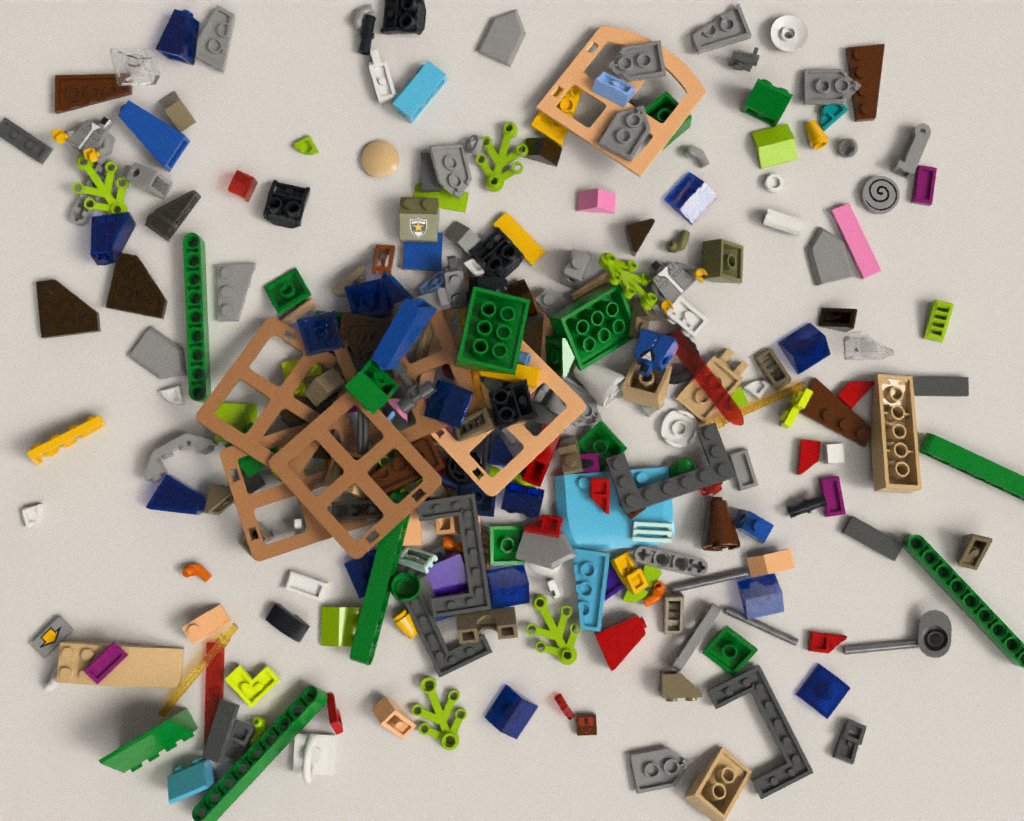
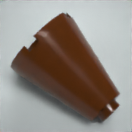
[701,497,740,551]

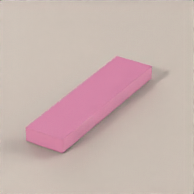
[830,203,881,279]

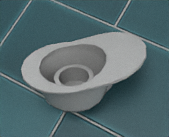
[918,610,952,658]

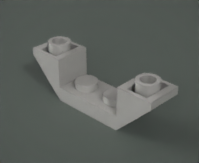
[144,433,219,483]

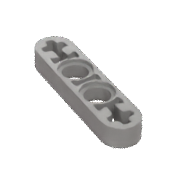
[70,158,116,226]
[633,546,708,577]
[671,603,721,671]

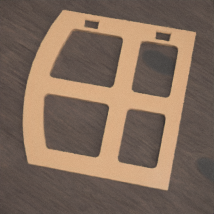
[536,25,706,178]

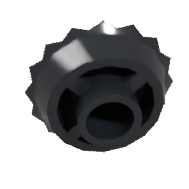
[445,451,482,486]

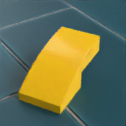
[610,551,648,595]

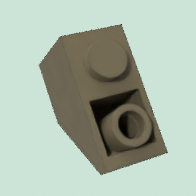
[660,671,702,702]

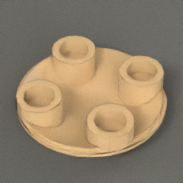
[361,141,399,178]

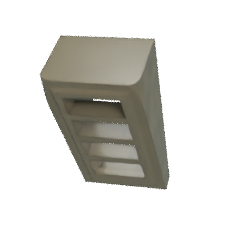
[754,348,791,392]
[453,408,497,442]
[663,592,684,634]

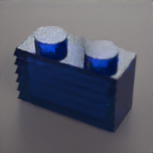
[501,482,545,518]

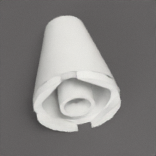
[572,363,626,408]

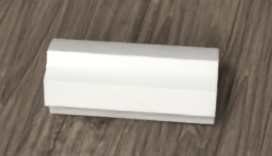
[762,209,804,236]

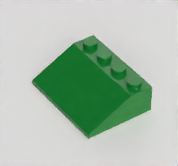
[549,282,633,370]
[455,286,530,375]
[99,708,198,773]

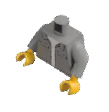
[52,117,115,165]
[649,260,708,315]

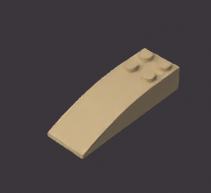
[871,374,922,494]
[56,640,184,688]

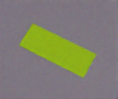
[413,183,469,213]

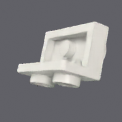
[665,296,709,338]

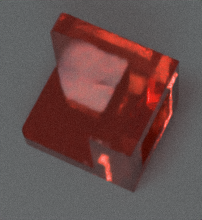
[228,170,258,202]

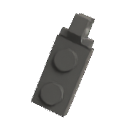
[443,255,468,310]

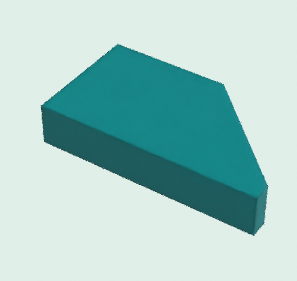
[820,104,848,131]

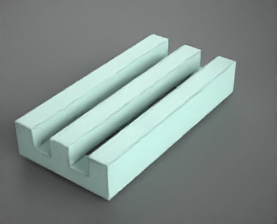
[632,520,673,543]
[398,546,438,574]

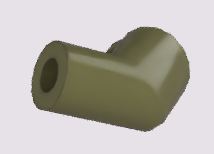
[666,230,690,253]

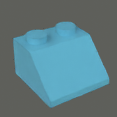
[167,757,218,804]

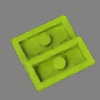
[215,403,258,442]

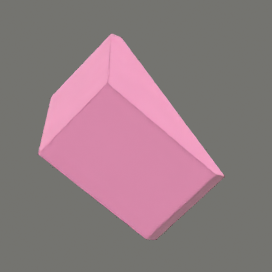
[577,188,616,214]

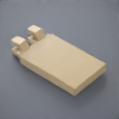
[675,348,749,424]

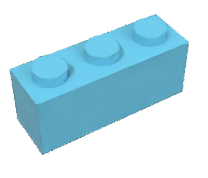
[393,61,447,123]

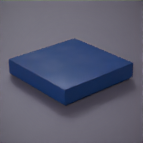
[403,232,443,271]

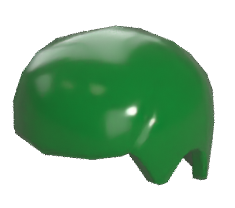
[669,457,699,478]
[390,572,421,602]

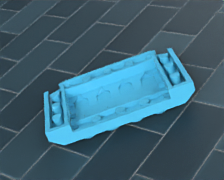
[554,467,675,551]

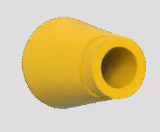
[805,120,828,150]
[392,609,418,639]

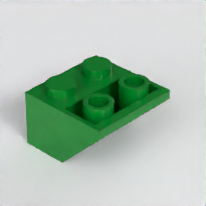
[741,78,793,127]

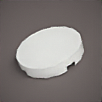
[660,410,699,448]

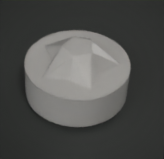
[465,135,483,155]
[838,138,858,158]

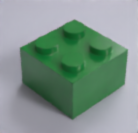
[645,91,692,150]
[345,359,399,414]

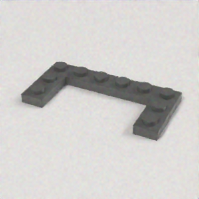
[605,422,736,515]
[417,493,491,618]
[395,546,492,678]
[706,664,814,799]

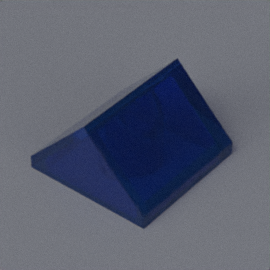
[778,323,831,375]
[489,434,514,468]
[485,684,538,739]

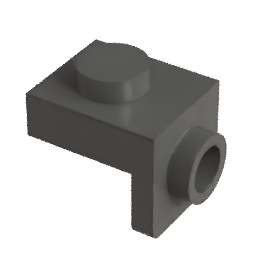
[728,47,760,72]

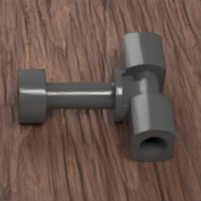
[390,363,437,414]

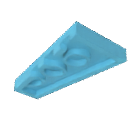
[573,548,611,632]

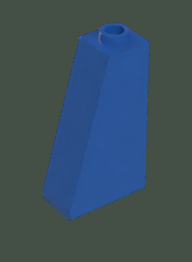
[118,100,190,172]
[371,299,437,370]

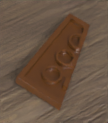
[846,44,885,122]
[55,74,132,114]
[799,377,871,448]
[370,435,445,494]

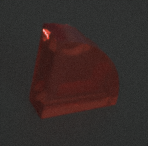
[554,693,575,720]

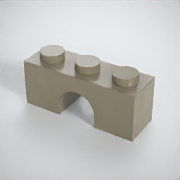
[457,607,518,644]

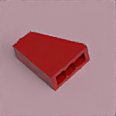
[522,424,561,487]
[594,614,647,671]

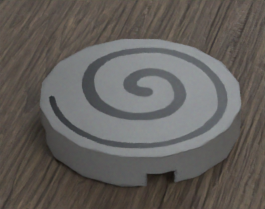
[861,176,900,214]

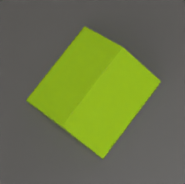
[751,124,797,169]
[321,606,361,647]

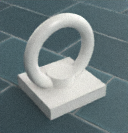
[293,732,335,783]

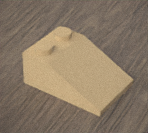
[684,747,752,821]

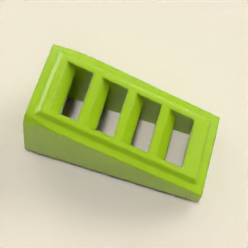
[923,300,954,343]

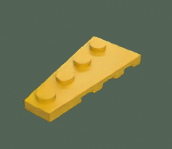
[530,72,588,147]
[27,415,106,465]

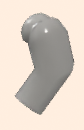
[351,4,374,29]
[683,145,710,168]

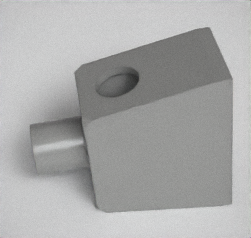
[123,162,173,200]
[560,249,591,290]

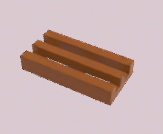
[372,244,395,275]

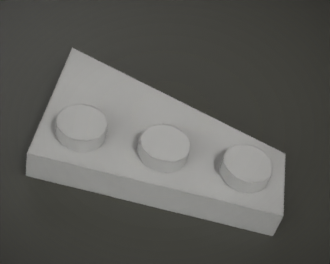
[692,4,752,55]
[190,5,235,73]
[217,263,256,322]

